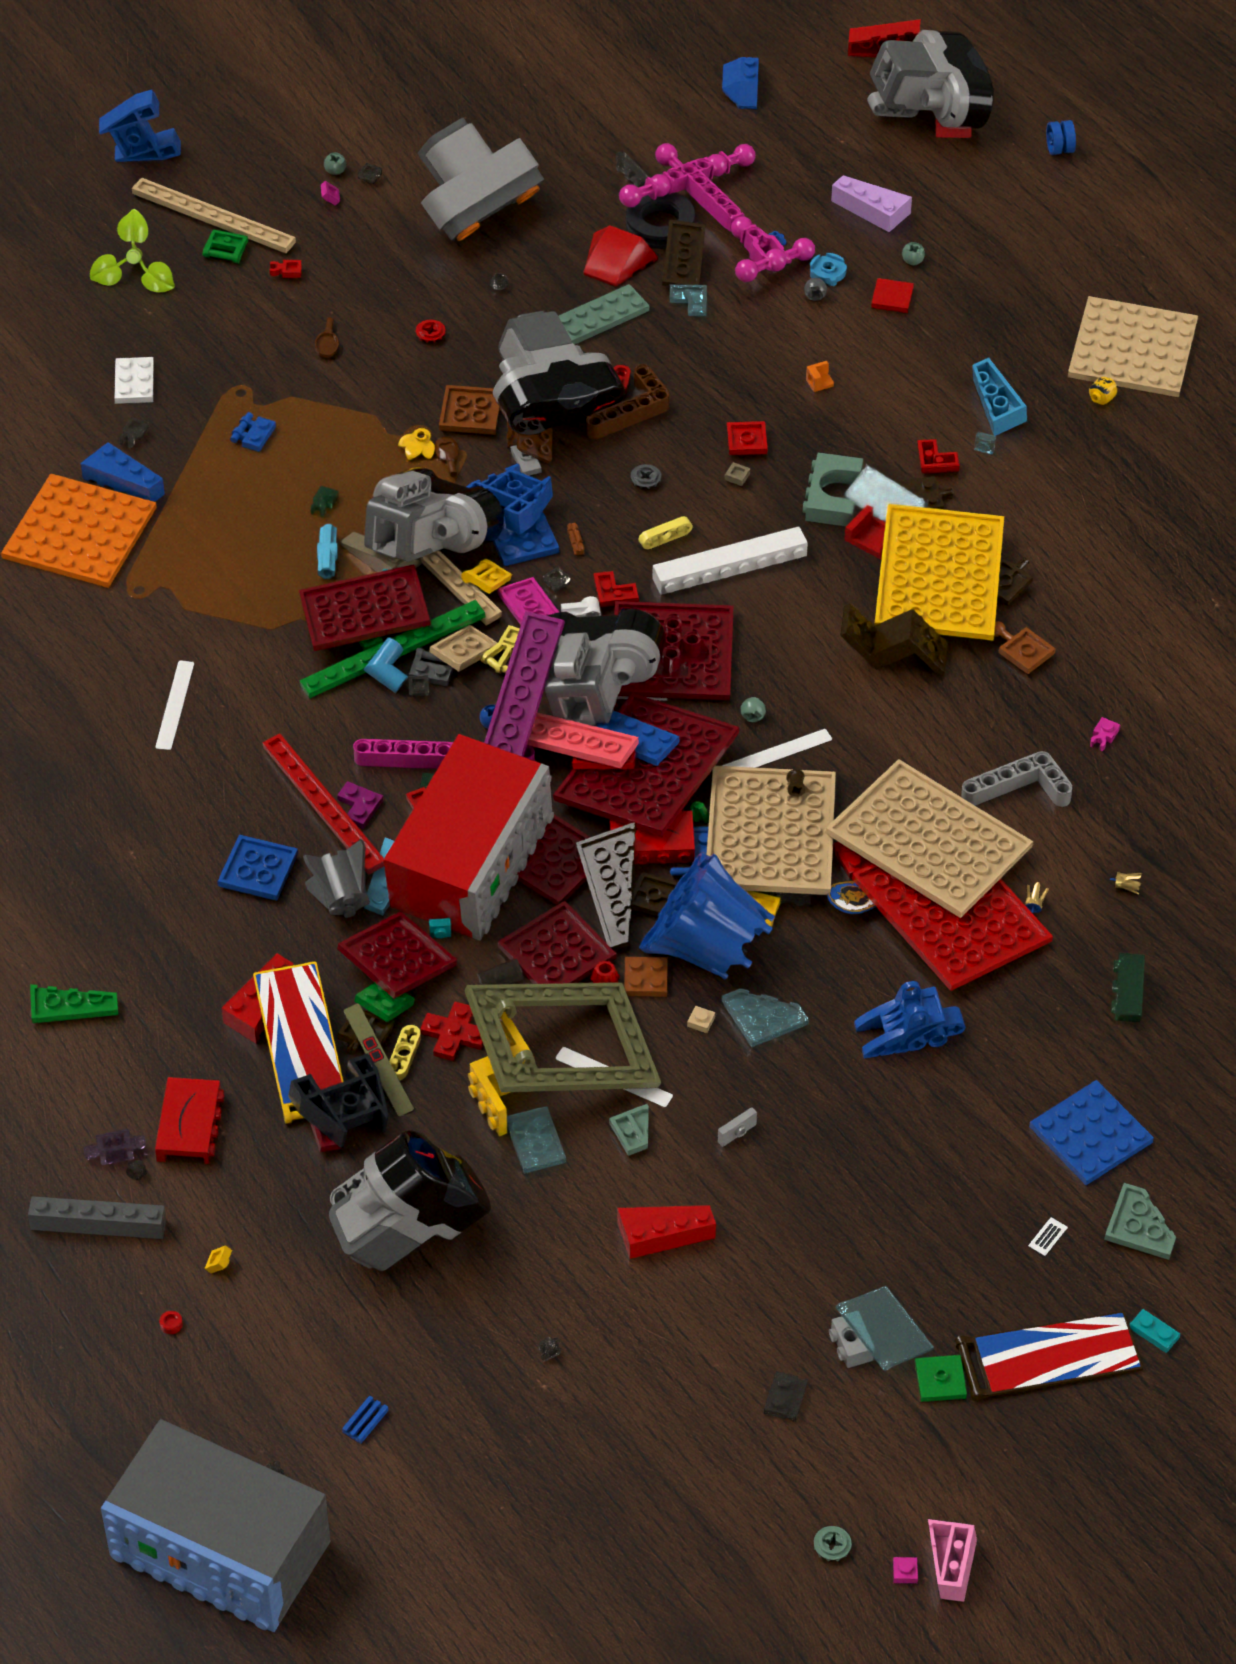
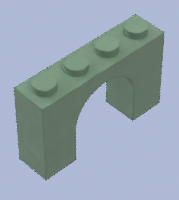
[802,453,863,526]

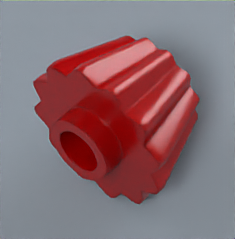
[590,960,620,983]

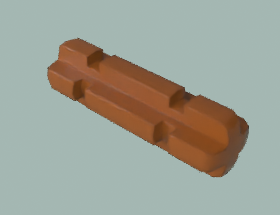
[567,523,585,556]

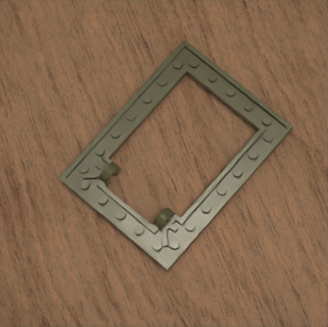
[464,983,661,1092]

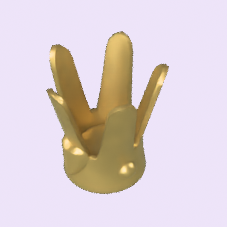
[1110,872,1142,894]
[1025,882,1049,913]

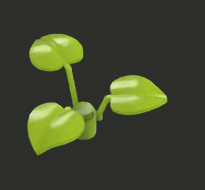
[90,209,175,292]

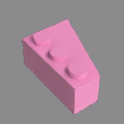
[928,1519,977,1602]

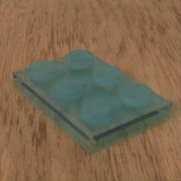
[507,1106,566,1173]

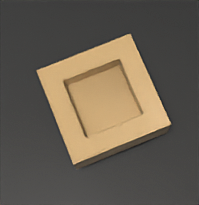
[687,1006,715,1033]

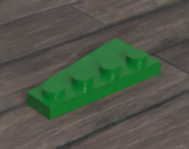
[30,984,119,1023]

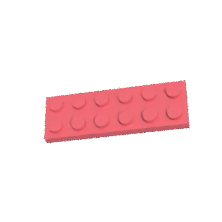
[527,712,639,768]

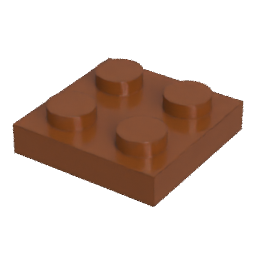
[624,957,668,997]

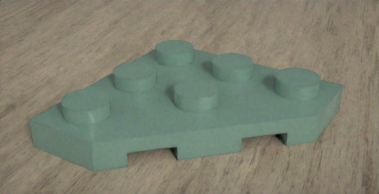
[1104,1183,1176,1260]

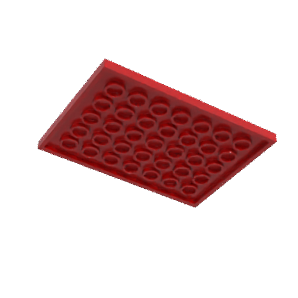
[852,864,1053,991]

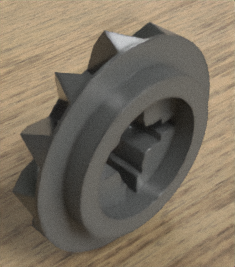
[631,464,661,489]

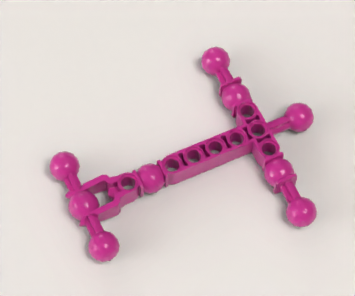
[619,143,815,282]

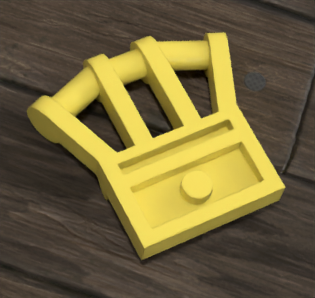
[481,625,520,674]

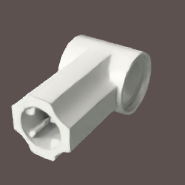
[561,596,601,623]

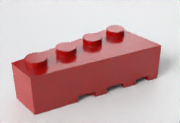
[848,19,921,58]
[617,1205,716,1259]

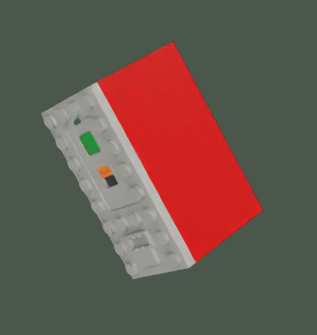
[383,734,554,941]

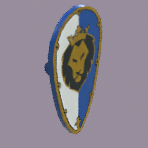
[827,881,876,914]

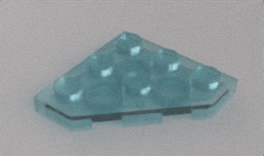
[722,988,809,1048]

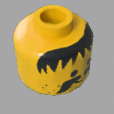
[1089,377,1117,405]

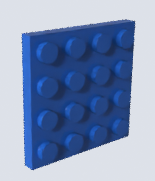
[1029,1080,1154,1185]

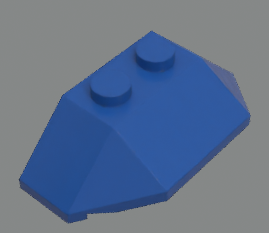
[722,57,759,109]

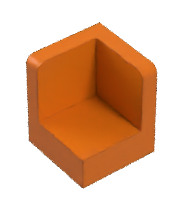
[806,361,834,392]

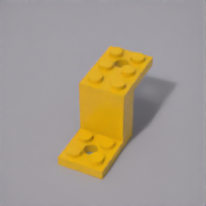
[468,1012,530,1137]

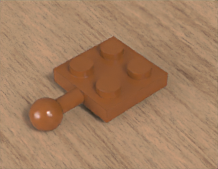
[994,621,1056,674]

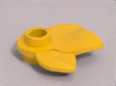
[398,428,435,461]

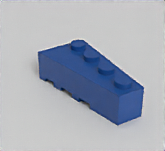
[81,442,165,502]

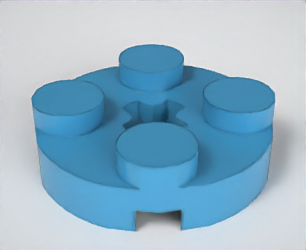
[810,253,847,286]

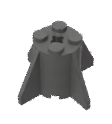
[303,839,370,918]

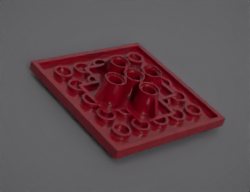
[613,601,734,700]

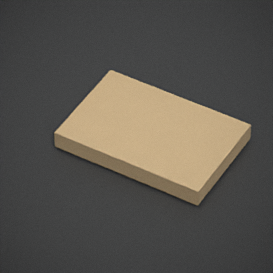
[429,625,497,671]

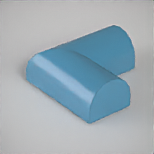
[364,638,408,693]

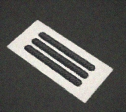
[1028,1217,1068,1256]

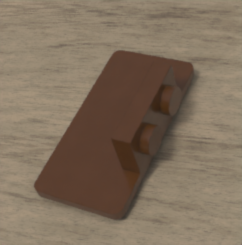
[506,400,553,463]

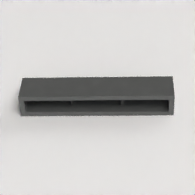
[28,1196,167,1239]

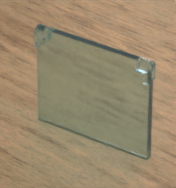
[836,1286,934,1371]

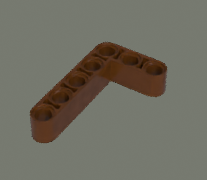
[586,364,670,439]

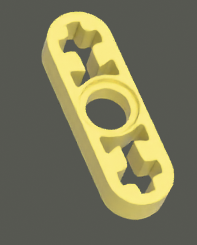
[639,516,693,549]
[389,1025,421,1081]

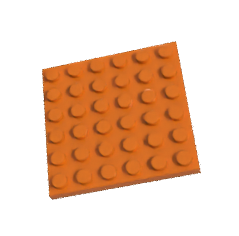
[1,474,157,588]

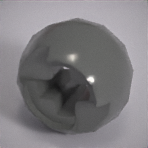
[804,278,827,301]

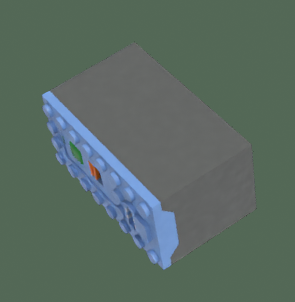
[101,1419,331,1632]

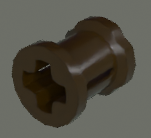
[786,769,806,797]

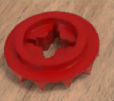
[416,320,445,343]

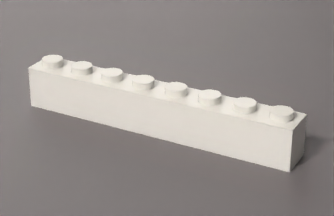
[653,527,808,595]

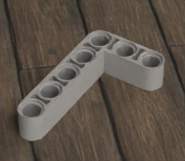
[961,751,1072,807]

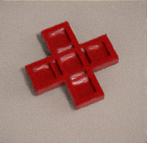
[420,1002,484,1061]

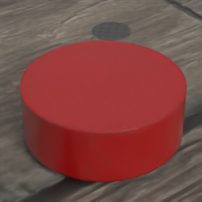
[159,1311,183,1334]

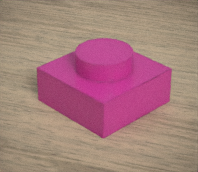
[321,181,340,205]
[893,1557,918,1583]

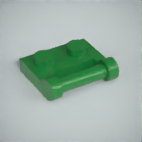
[203,229,248,264]

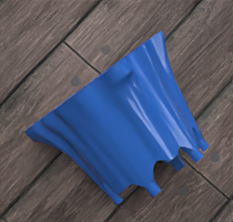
[639,852,775,979]

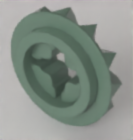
[814,1526,852,1562]

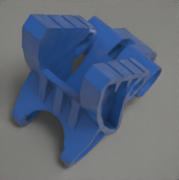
[854,981,966,1058]

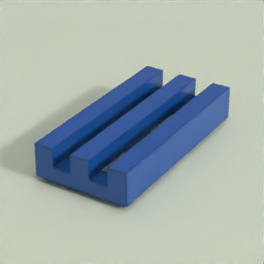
[342,1395,388,1444]

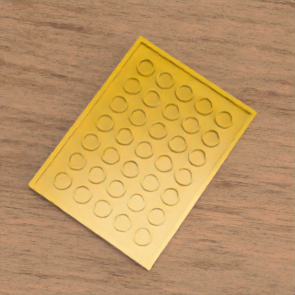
[874,504,1004,640]

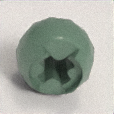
[324,152,347,175]
[902,242,925,265]
[741,697,766,722]

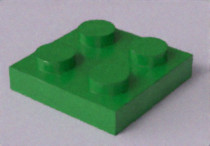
[354,983,415,1022]

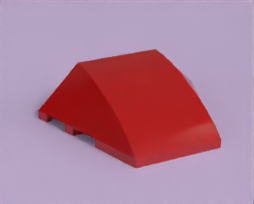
[584,225,658,287]

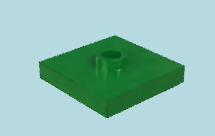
[915,1355,967,1402]

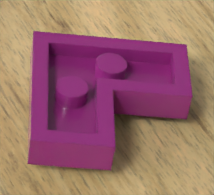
[337,781,383,829]

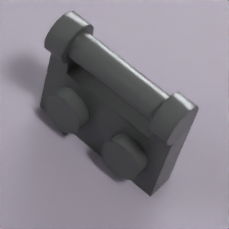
[409,648,454,687]

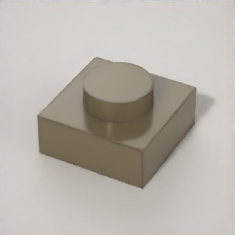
[725,462,750,486]

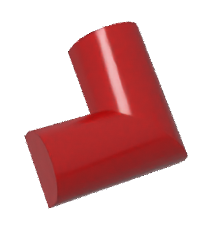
[917,439,960,474]

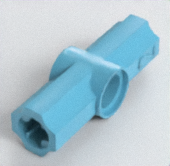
[317,524,338,579]

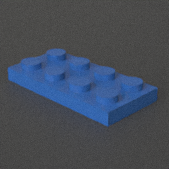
[595,711,680,766]

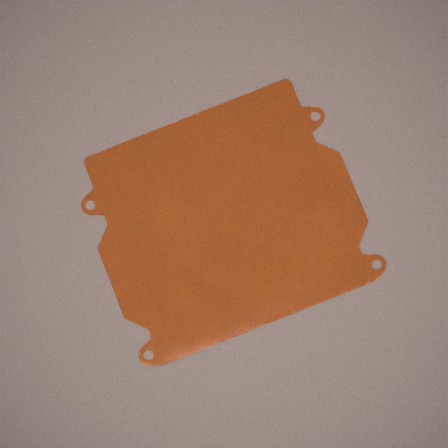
[127,385,467,637]

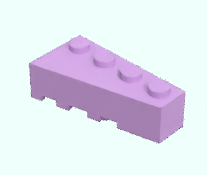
[831,175,912,232]

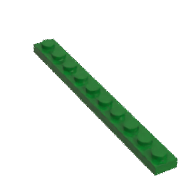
[299,599,486,699]

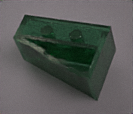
[1111,953,1145,1022]

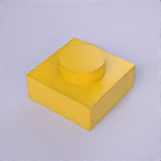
[205,1245,232,1273]

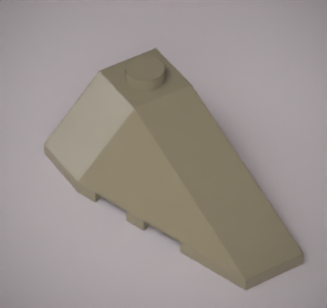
[340,532,422,572]

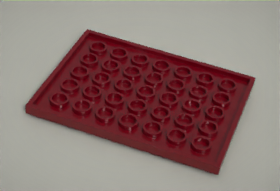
[553,693,739,836]

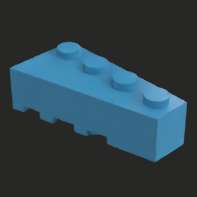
[972,358,1027,436]

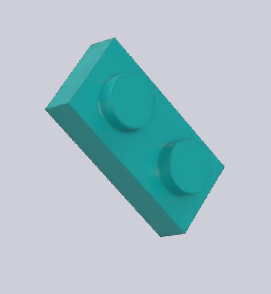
[1130,1309,1180,1353]

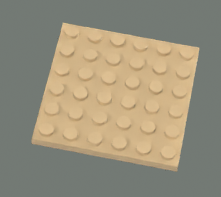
[1068,296,1198,397]

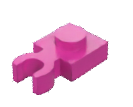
[1090,717,1120,751]

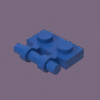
[230,412,276,452]

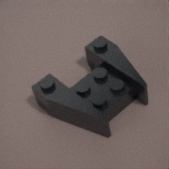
[288,1053,389,1148]

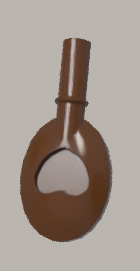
[315,317,339,358]
[435,437,459,477]

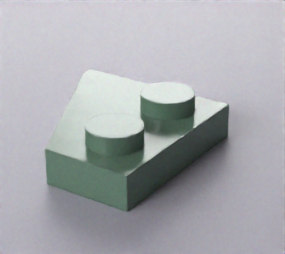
[609,1104,649,1156]

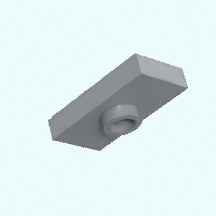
[511,445,542,476]
[718,1108,757,1147]

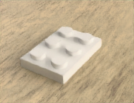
[115,357,154,404]

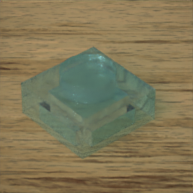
[974,432,996,455]

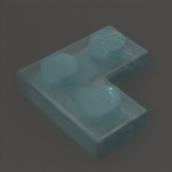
[670,284,707,316]

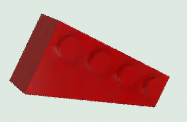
[222,953,294,1044]

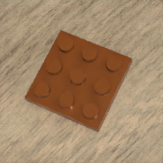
[439,385,500,435]

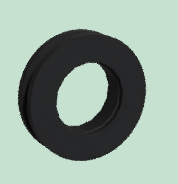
[626,192,695,249]

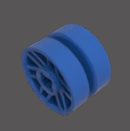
[1046,120,1076,155]

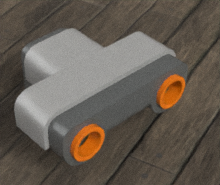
[417,118,545,241]

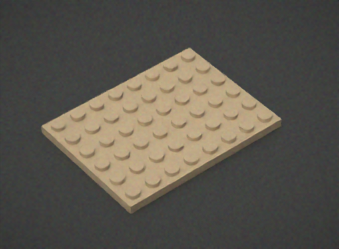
[825,759,1033,918]
[707,766,836,895]

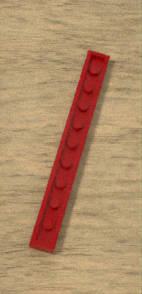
[262,733,384,875]

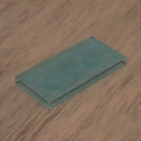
[844,465,928,522]

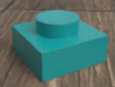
[429,918,451,939]

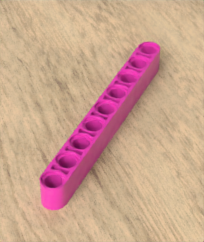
[353,739,535,769]

